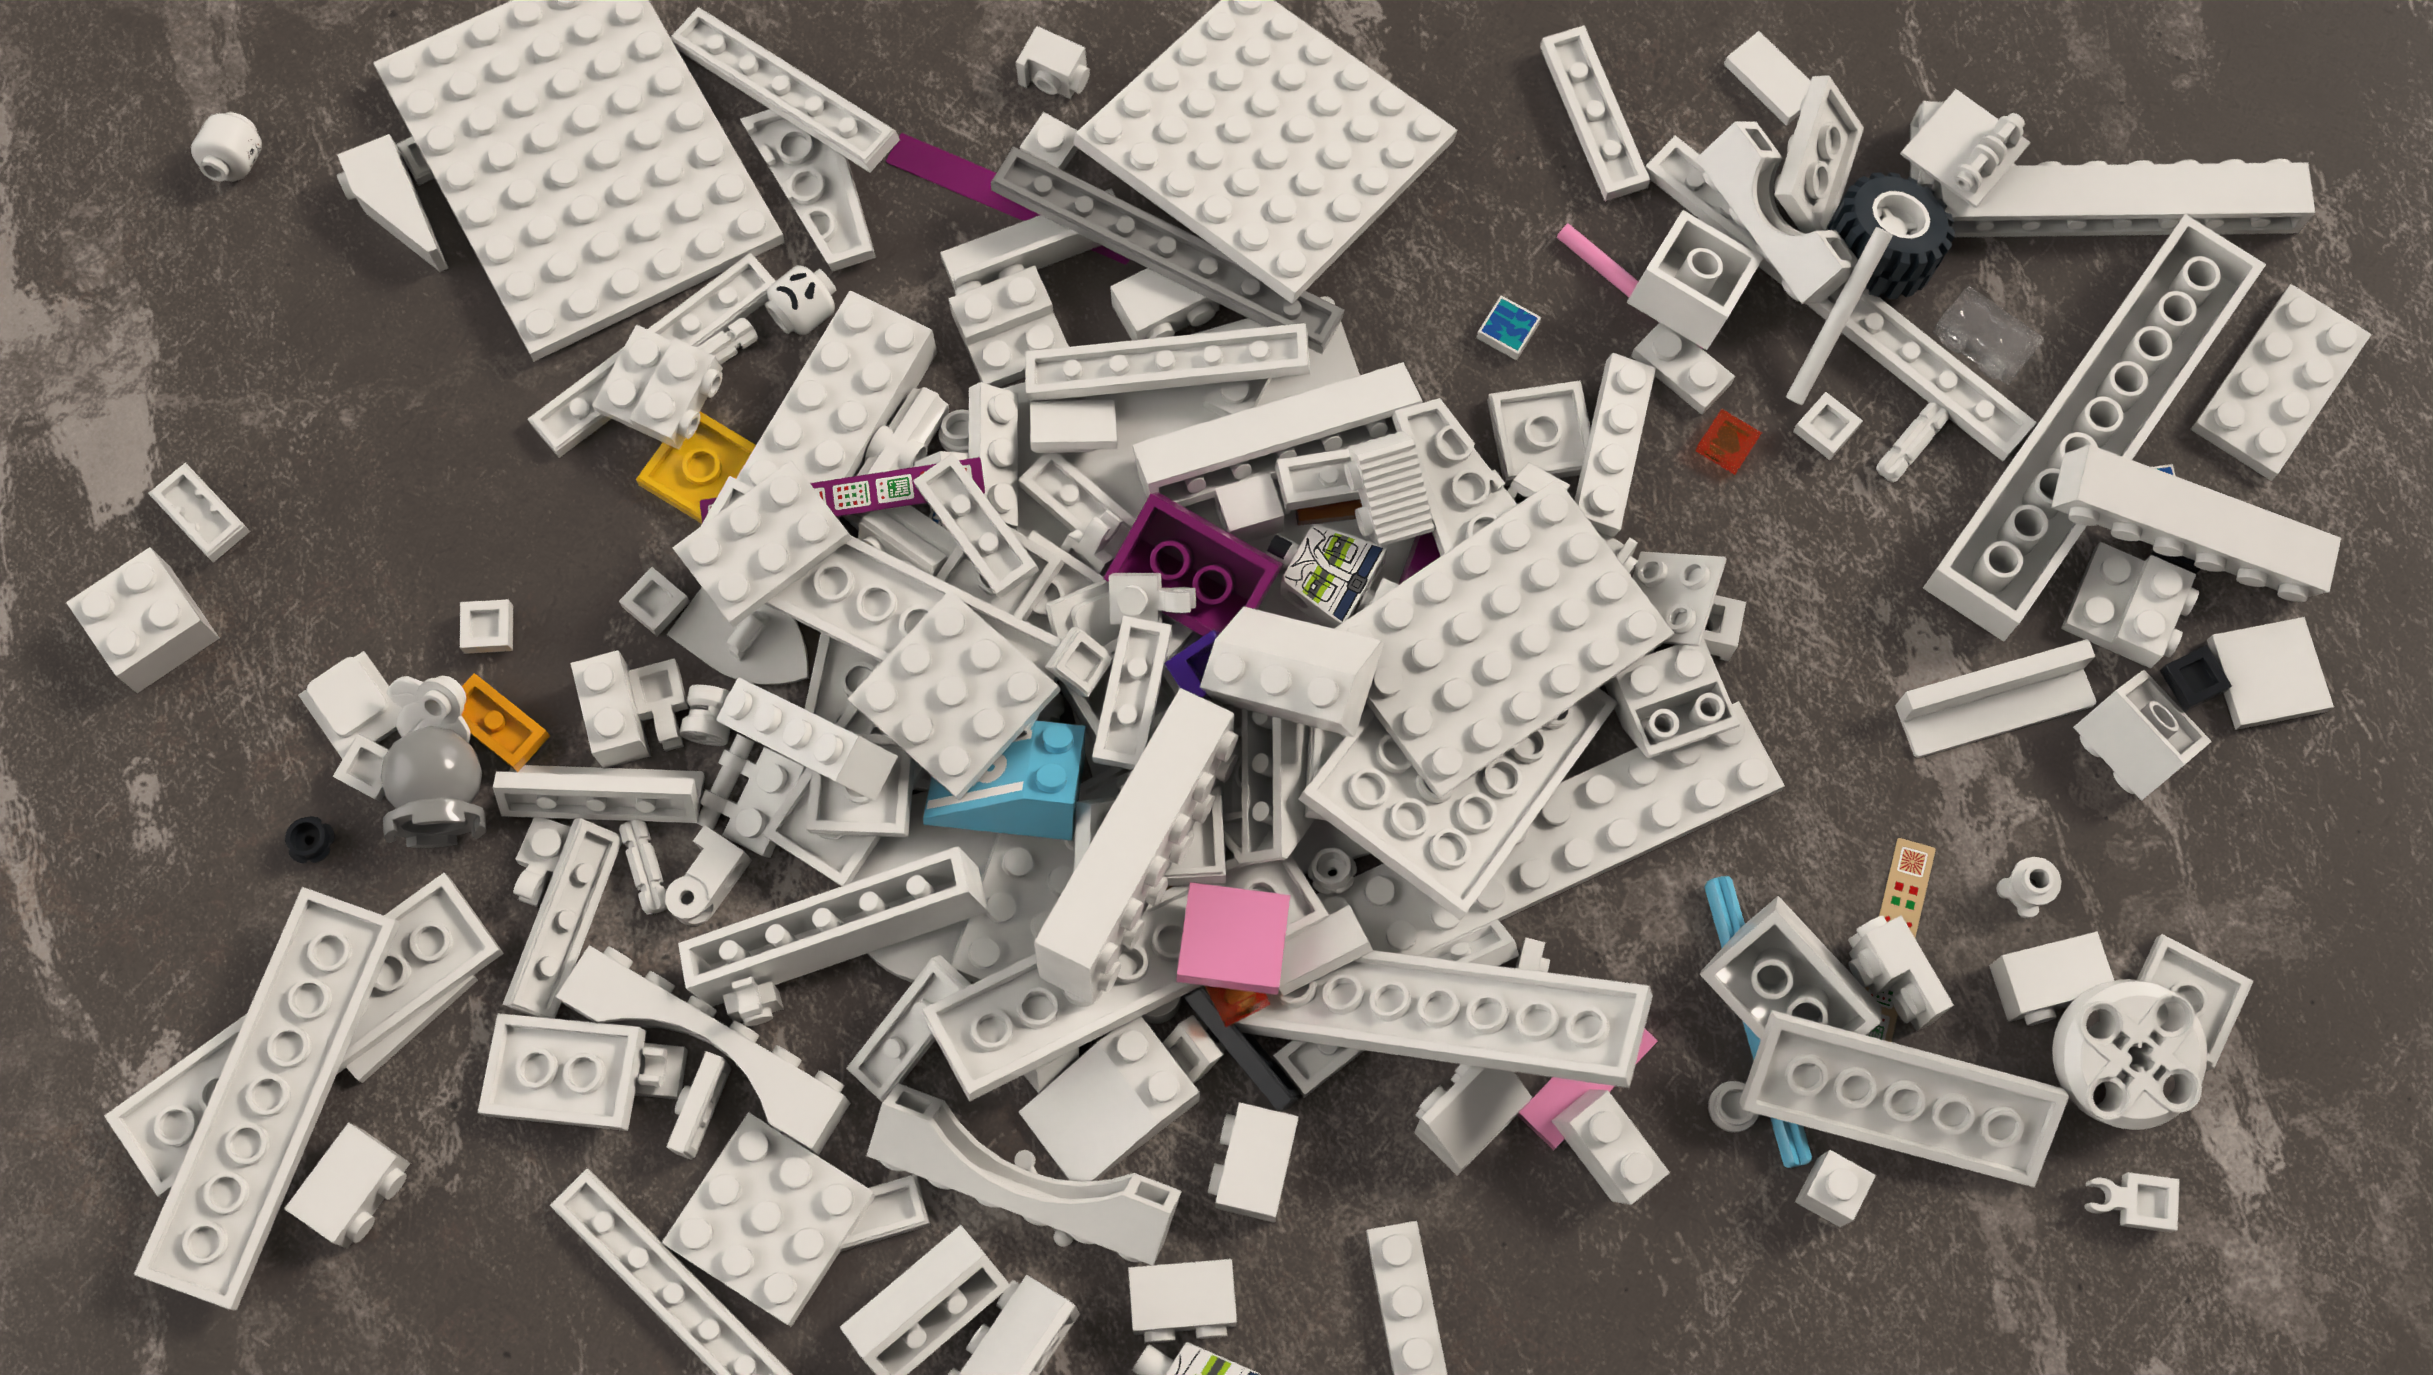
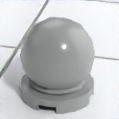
[380,726,486,848]

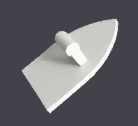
[667,587,809,685]

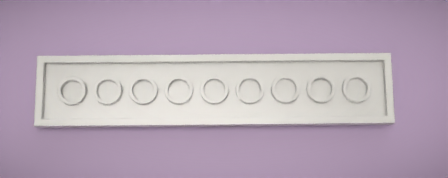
[1316,701,1785,956]

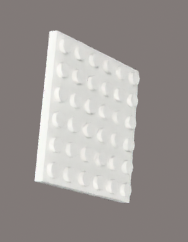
[1073,0,1457,304]

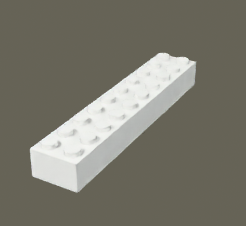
[1923,214,2266,642]

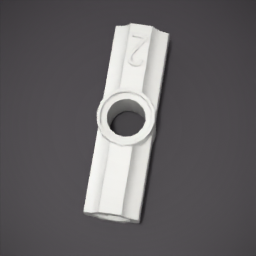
[854,387,949,519]

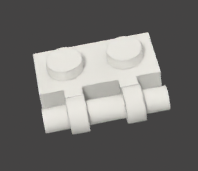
[697,734,807,858]

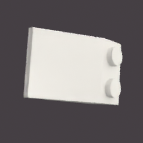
[1019,1016,1200,1182]

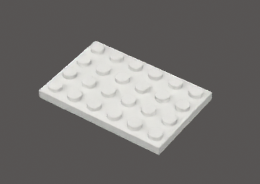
[1334,478,1674,799]
[1299,688,1618,920]

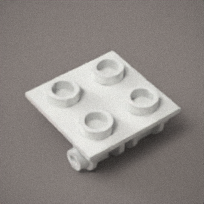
[1901,89,2031,208]
[1632,552,1727,653]

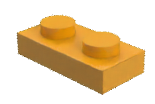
[462,673,550,772]

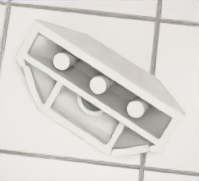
[1215,704,1314,865]

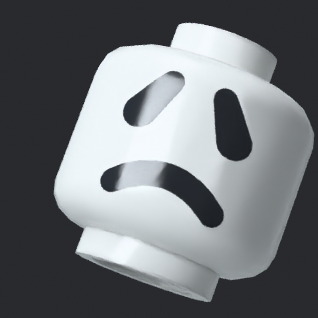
[765,266,836,335]

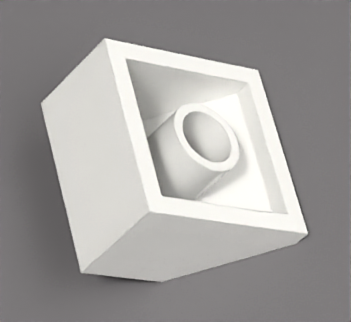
[2074,670,2212,801]

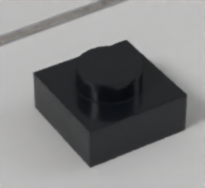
[2159,645,2232,712]

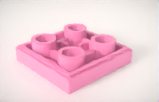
[1176,882,1290,995]

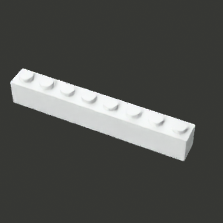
[1931,159,2315,237]

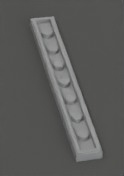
[991,146,1345,354]

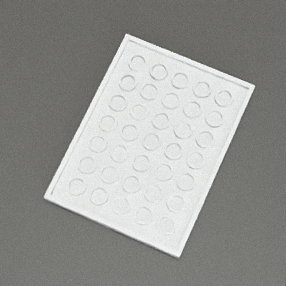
[373,0,785,362]

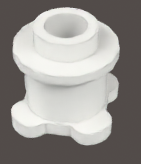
[1996,857,2062,919]

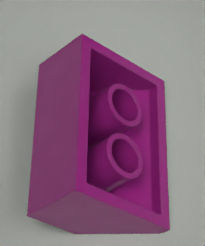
[1103,492,1283,636]

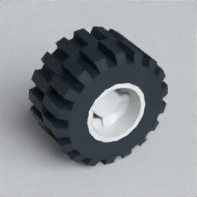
[1826,172,1955,299]

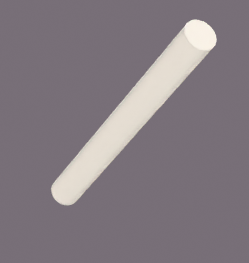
[1786,227,1893,405]

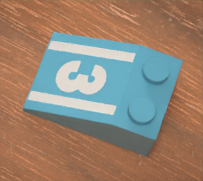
[923,721,1086,841]

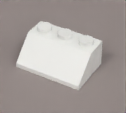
[1200,606,1384,738]
[1700,896,1881,1040]
[948,1275,1080,1375]

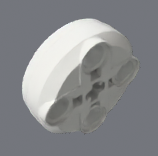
[2052,979,2207,1130]

